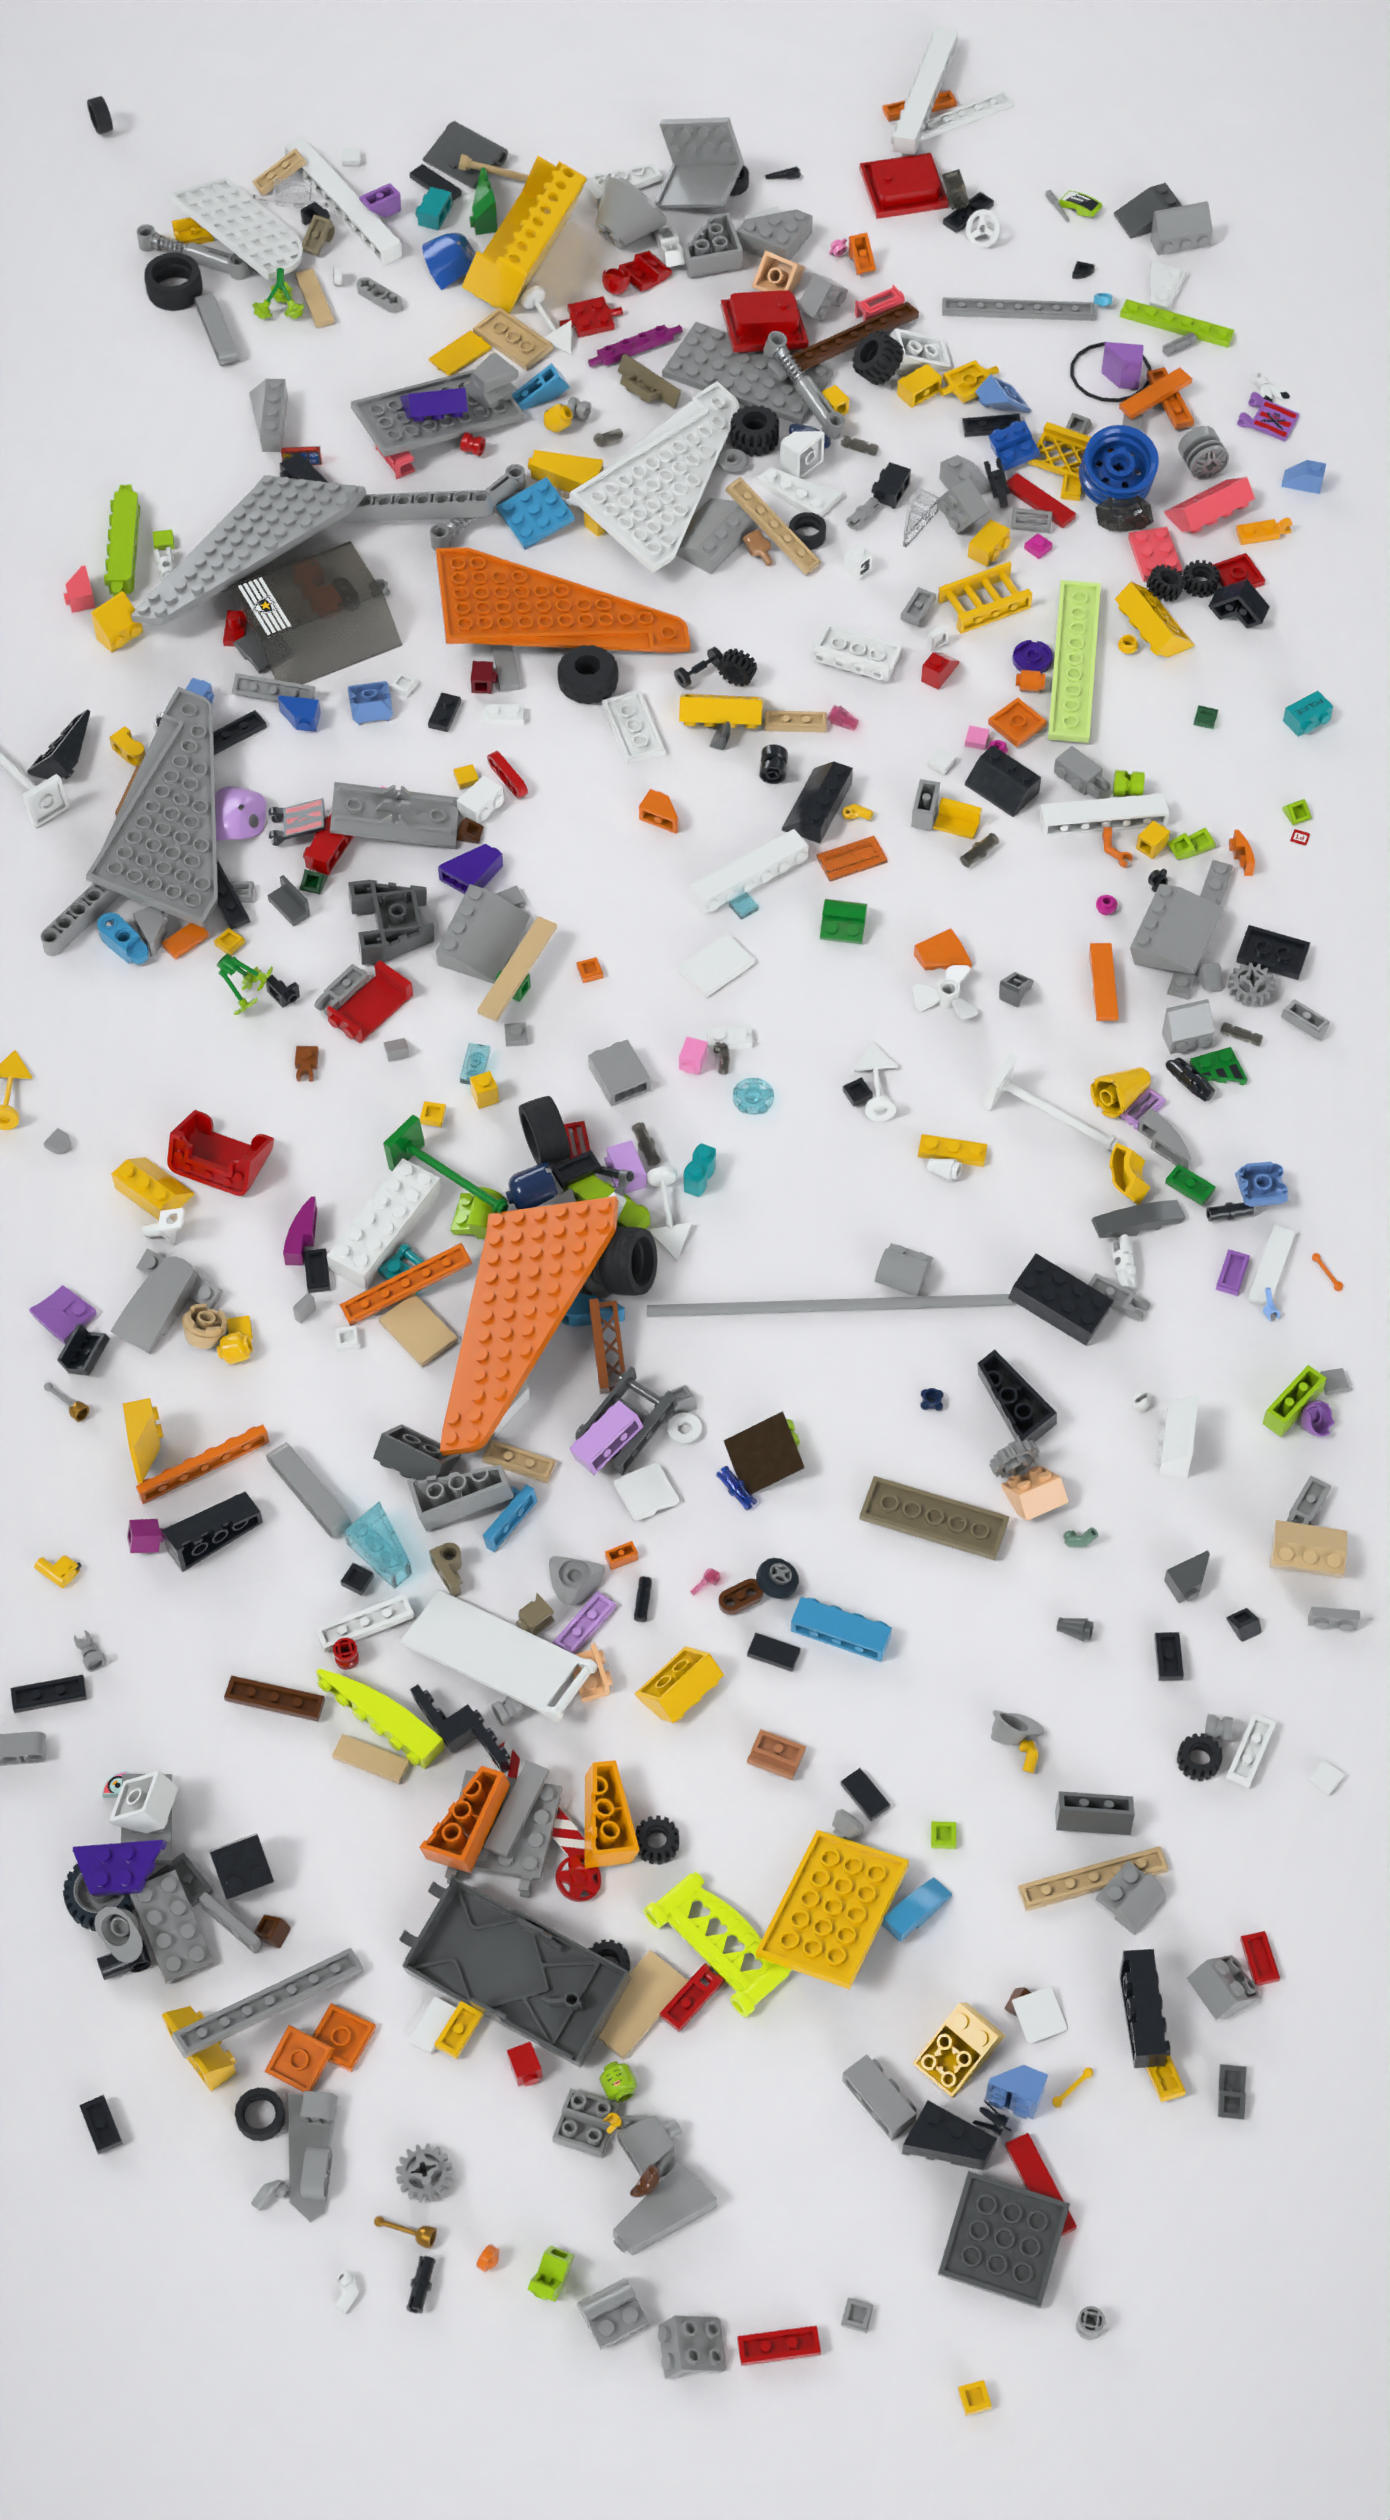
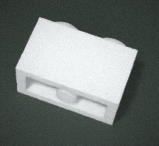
[457,775,504,823]

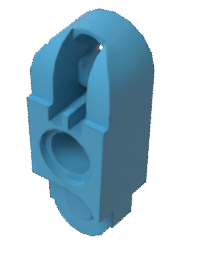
[97,913,149,964]

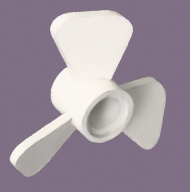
[912,965,978,1019]

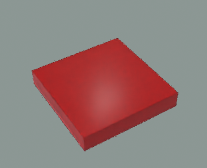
[1212,553,1266,588]

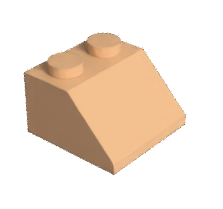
[752,251,805,292]

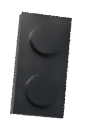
[428,692,461,732]
[1154,1632,1184,1681]
[79,2095,123,2155]

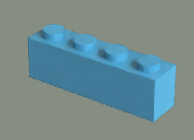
[791,1597,892,1662]

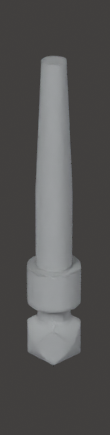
[1045,189,1070,222]

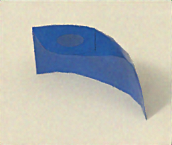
[422,233,476,291]

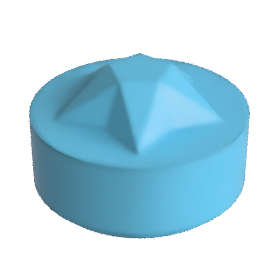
[1094,293,1113,307]

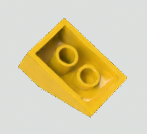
[122,1398,164,1484]

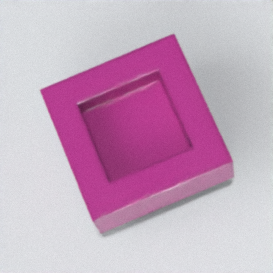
[1024,533,1053,559]

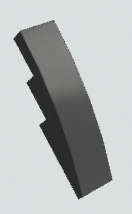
[1091,1200,1186,1238]

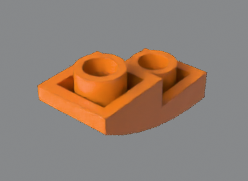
[1229,830,1255,876]

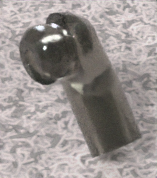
[593,428,623,446]
[713,1042,730,1075]

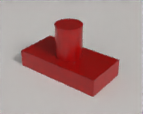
[223,610,248,647]

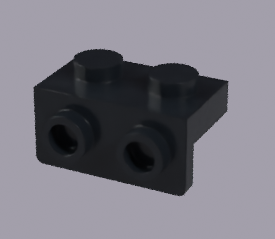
[57,1324,110,1376]

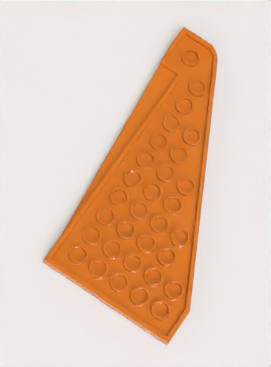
[440,1196,619,1456]

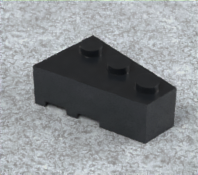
[902,2100,997,2170]

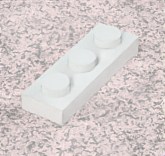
[1226,1713,1276,1788]

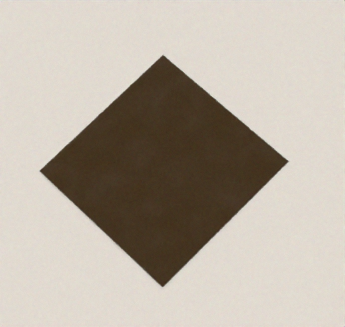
[723,1411,805,1497]

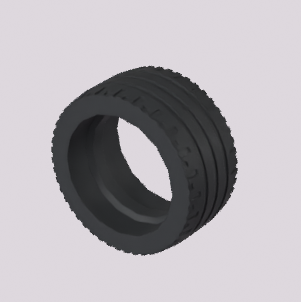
[144,252,203,311]
[518,1096,571,1165]
[599,1227,658,1296]

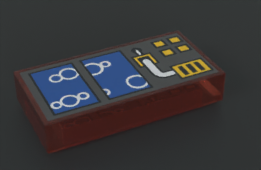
[281,446,322,466]

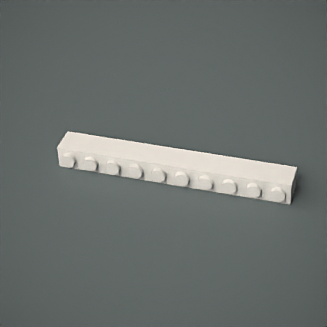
[891,26,958,155]
[284,137,403,266]

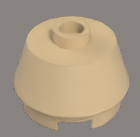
[182,1304,227,1349]

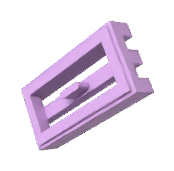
[1120,1087,1166,1130]

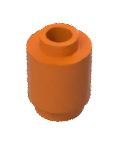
[1015,670,1045,692]

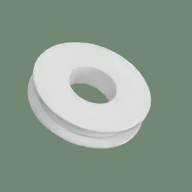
[667,1412,702,1446]

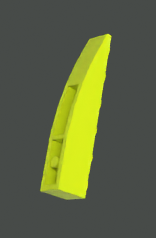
[316,1668,445,1769]

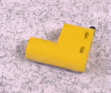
[34,1555,82,1588]

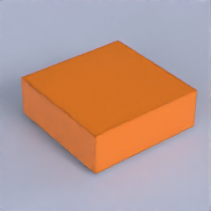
[576,957,603,983]

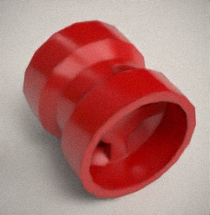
[460,432,486,457]
[333,1638,359,1670]

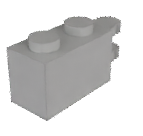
[1054,746,1111,799]

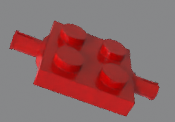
[559,296,623,338]

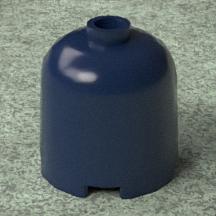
[505,1161,558,1210]

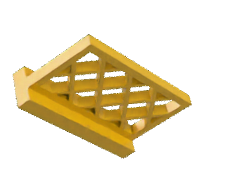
[1028,422,1114,481]

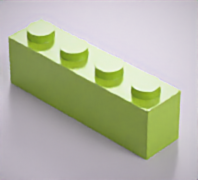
[563,1174,650,1229]

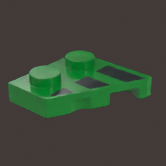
[1190,1047,1248,1085]

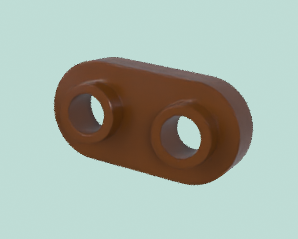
[718,1579,763,1615]

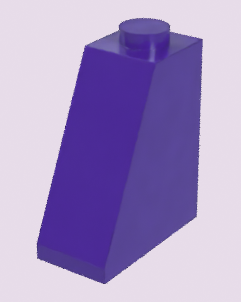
[438,844,503,894]

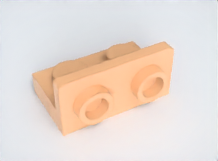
[572,1643,613,1703]

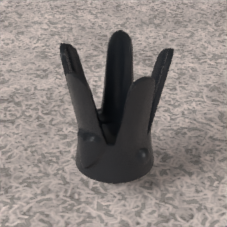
[972,2099,1012,2136]

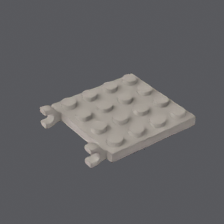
[445,1770,563,1898]

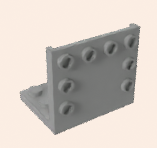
[654,117,744,209]

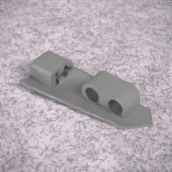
[288,2091,338,2222]

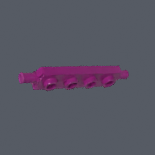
[588,325,683,367]

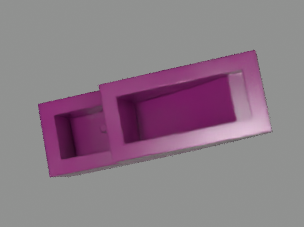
[283,1196,318,1266]

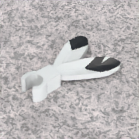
[1251,371,1290,402]

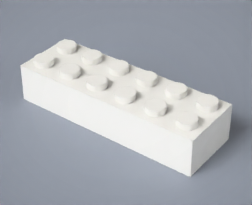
[327,1158,442,1290]

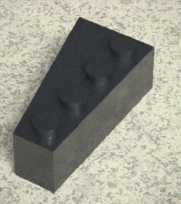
[977,1349,1057,1443]
[162,1491,263,1572]
[1119,1949,1171,2068]

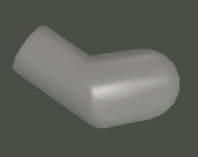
[251,2180,290,2211]

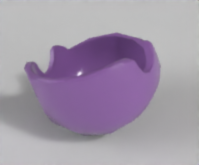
[1300,1400,1335,1437]

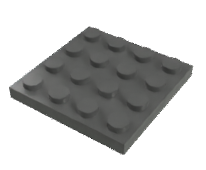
[938,2171,1070,2309]

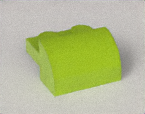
[450,1187,508,1239]

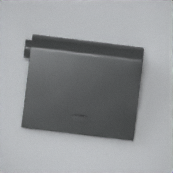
[422,121,508,189]

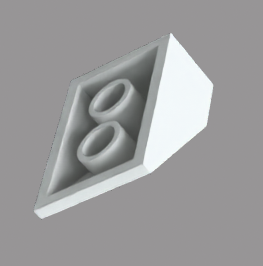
[890,328,952,376]

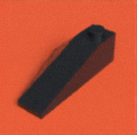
[27,709,90,779]

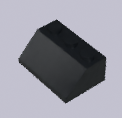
[965,745,1041,817]

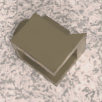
[516,1593,555,1636]

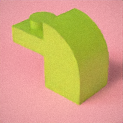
[527,2245,575,2302]

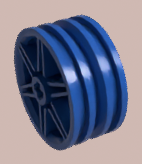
[1079,425,1159,510]

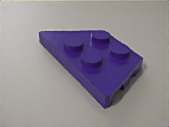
[73,1840,166,1897]

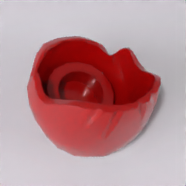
[602,268,630,295]

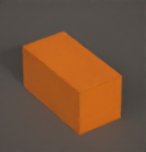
[605,1541,638,1570]

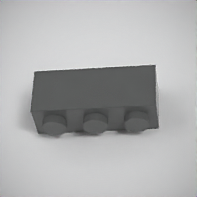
[1055,1791,1135,1835]

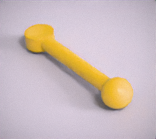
[1052,2067,1093,2108]

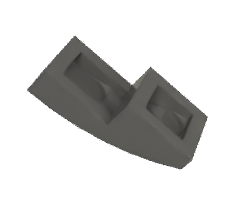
[1218,2064,1246,2120]

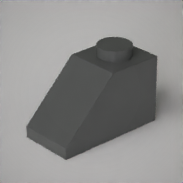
[1164,1550,1210,1603]

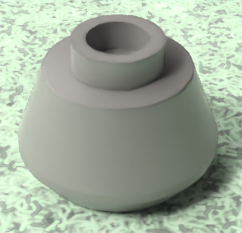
[832,1809,864,1840]

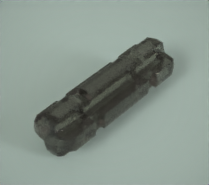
[841,435,878,456]
[1220,1022,1263,1046]

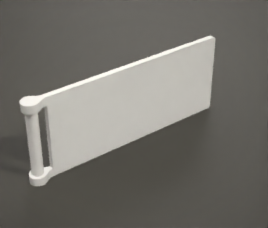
[401,1590,598,1722]

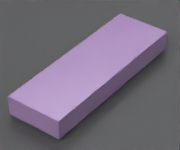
[552,1591,617,1654]

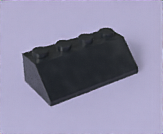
[782,761,853,844]

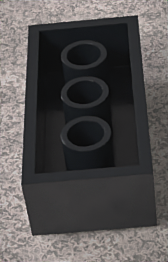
[1008,1253,1114,1346]

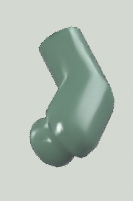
[1063,1527,1098,1547]

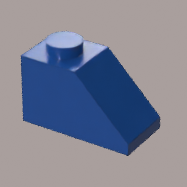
[278,695,321,732]

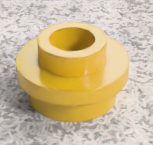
[1118,634,1138,654]

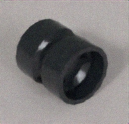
[759,744,788,784]

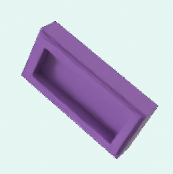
[1216,1249,1250,1296]

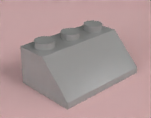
[1150,201,1213,255]

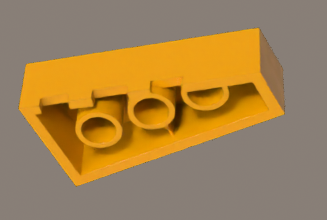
[585,1760,640,1868]

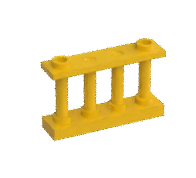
[938,561,1033,634]

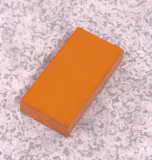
[161,923,209,960]

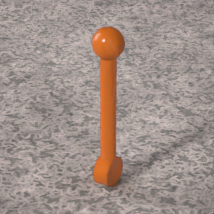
[1312,1253,1343,1291]

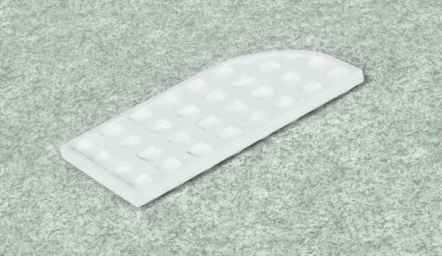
[169,177,303,280]

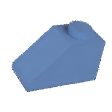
[1281,460,1327,494]

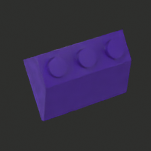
[400,388,468,422]

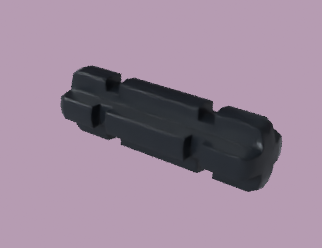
[634,1576,652,1622]

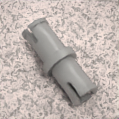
[846,497,880,529]

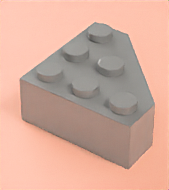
[737,209,813,260]
[684,213,743,278]

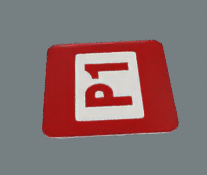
[1290,829,1310,846]

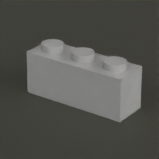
[842,2054,917,2141]

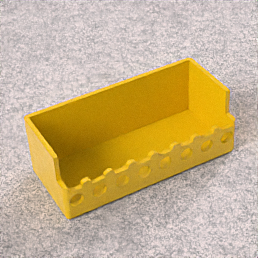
[462,156,587,314]

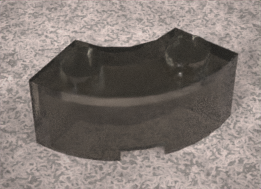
[1095,495,1154,532]

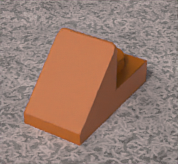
[849,232,876,275]

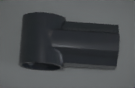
[97,1939,152,1980]

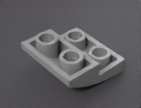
[552,2088,619,2158]

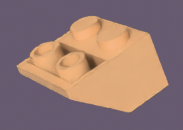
[1001,1466,1069,1521]

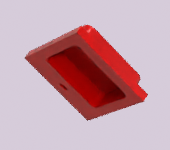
[859,153,949,219]
[720,290,809,353]

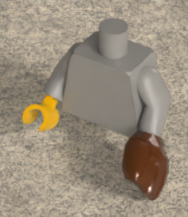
[602,2113,682,2198]

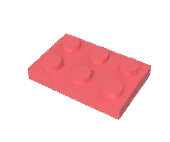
[1128,527,1183,582]

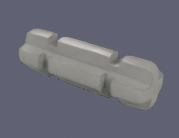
[1162,332,1197,356]

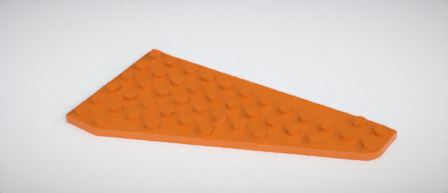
[436,547,691,653]

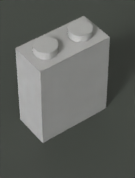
[588,1039,651,1106]

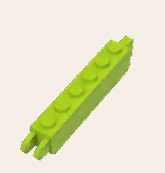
[104,484,140,598]

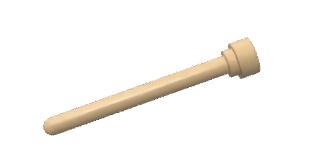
[458,154,529,182]

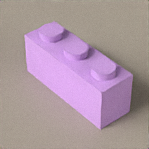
[569,1400,644,1475]

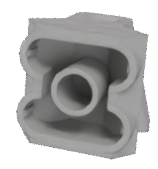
[463,352,519,408]

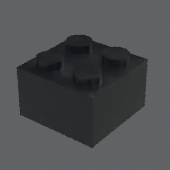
[209,1833,274,1900]

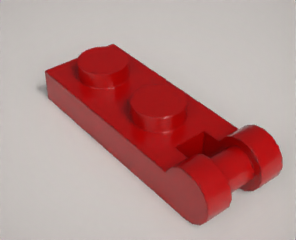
[660,1963,725,2032]

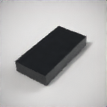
[551,1150,602,1189]
[304,1248,331,1293]
[747,1632,801,1672]
[840,1768,890,1821]

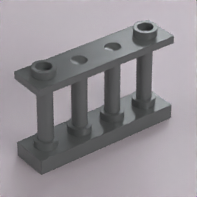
[575,1367,678,1475]

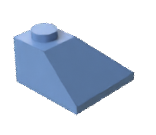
[975,374,1031,413]

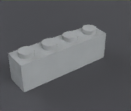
[249,379,288,452]
[407,1465,515,1531]

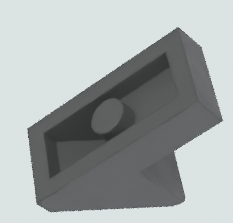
[999,972,1034,1007]

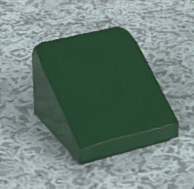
[299,869,328,895]

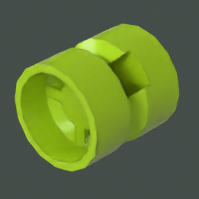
[1113,770,1145,797]

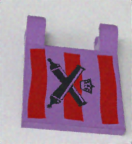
[1237,392,1300,441]

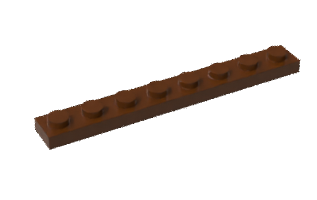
[792,302,919,372]

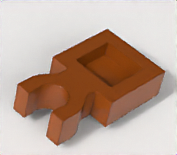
[295,1046,319,1082]

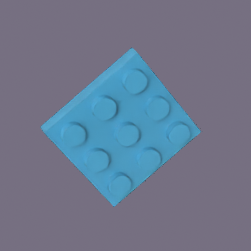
[496,477,575,550]

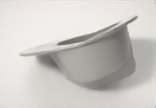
[991,1710,1044,1746]
[94,1906,143,1963]

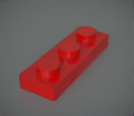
[737,2325,821,2366]

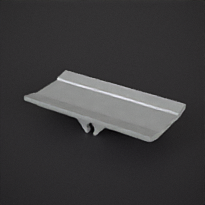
[330,782,459,849]

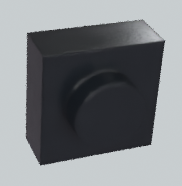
[843,1077,873,1107]
[340,1563,374,1596]

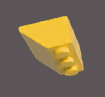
[111,1157,194,1220]
[635,1646,724,1723]
[162,2006,237,2092]

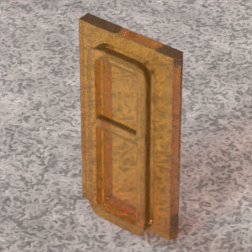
[816,836,888,882]

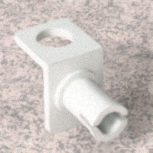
[142,1208,185,1245]

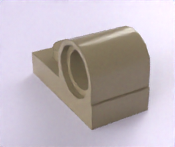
[302,214,335,257]
[429,1542,463,1597]

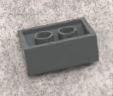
[373,1424,461,1481]

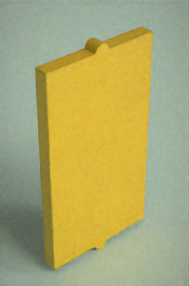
[429,330,492,376]

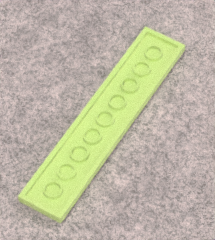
[1048,580,1101,743]

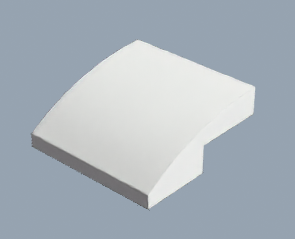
[613,1463,679,1521]

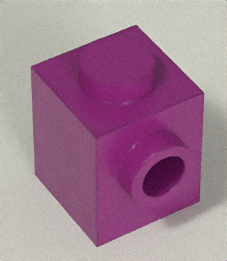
[127,1519,164,1553]

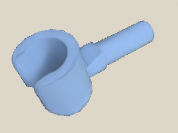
[1263,1287,1281,1321]

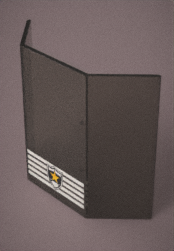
[221,541,402,684]

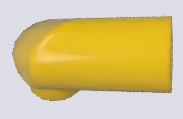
[842,804,873,821]
[1019,1739,1039,1774]

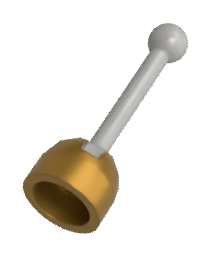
[44,1382,89,1422]

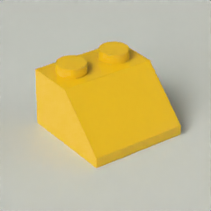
[91,591,143,653]

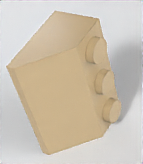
[1269,1520,1347,1578]

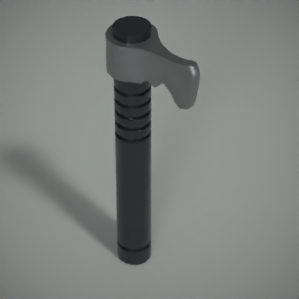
[596,1166,634,1196]

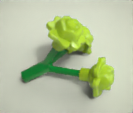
[252,268,305,319]

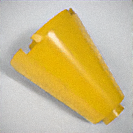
[1090,1067,1151,1118]

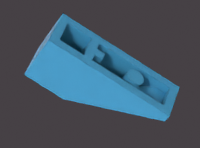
[512,363,570,411]

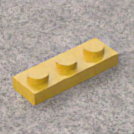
[918,1134,987,1167]

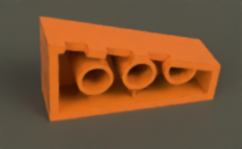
[419,1766,510,1873]

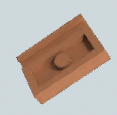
[747,1729,806,1781]

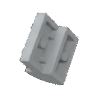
[874,1243,934,1296]
[1096,1861,1166,1935]
[577,2278,649,2350]

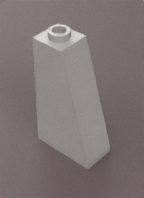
[613,2162,717,2256]

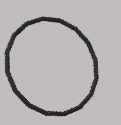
[1070,342,1152,402]

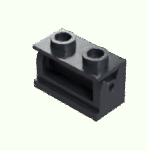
[871,462,911,509]

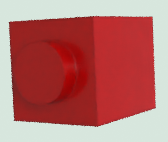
[507,2041,543,2087]

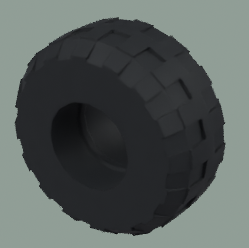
[557,645,618,704]

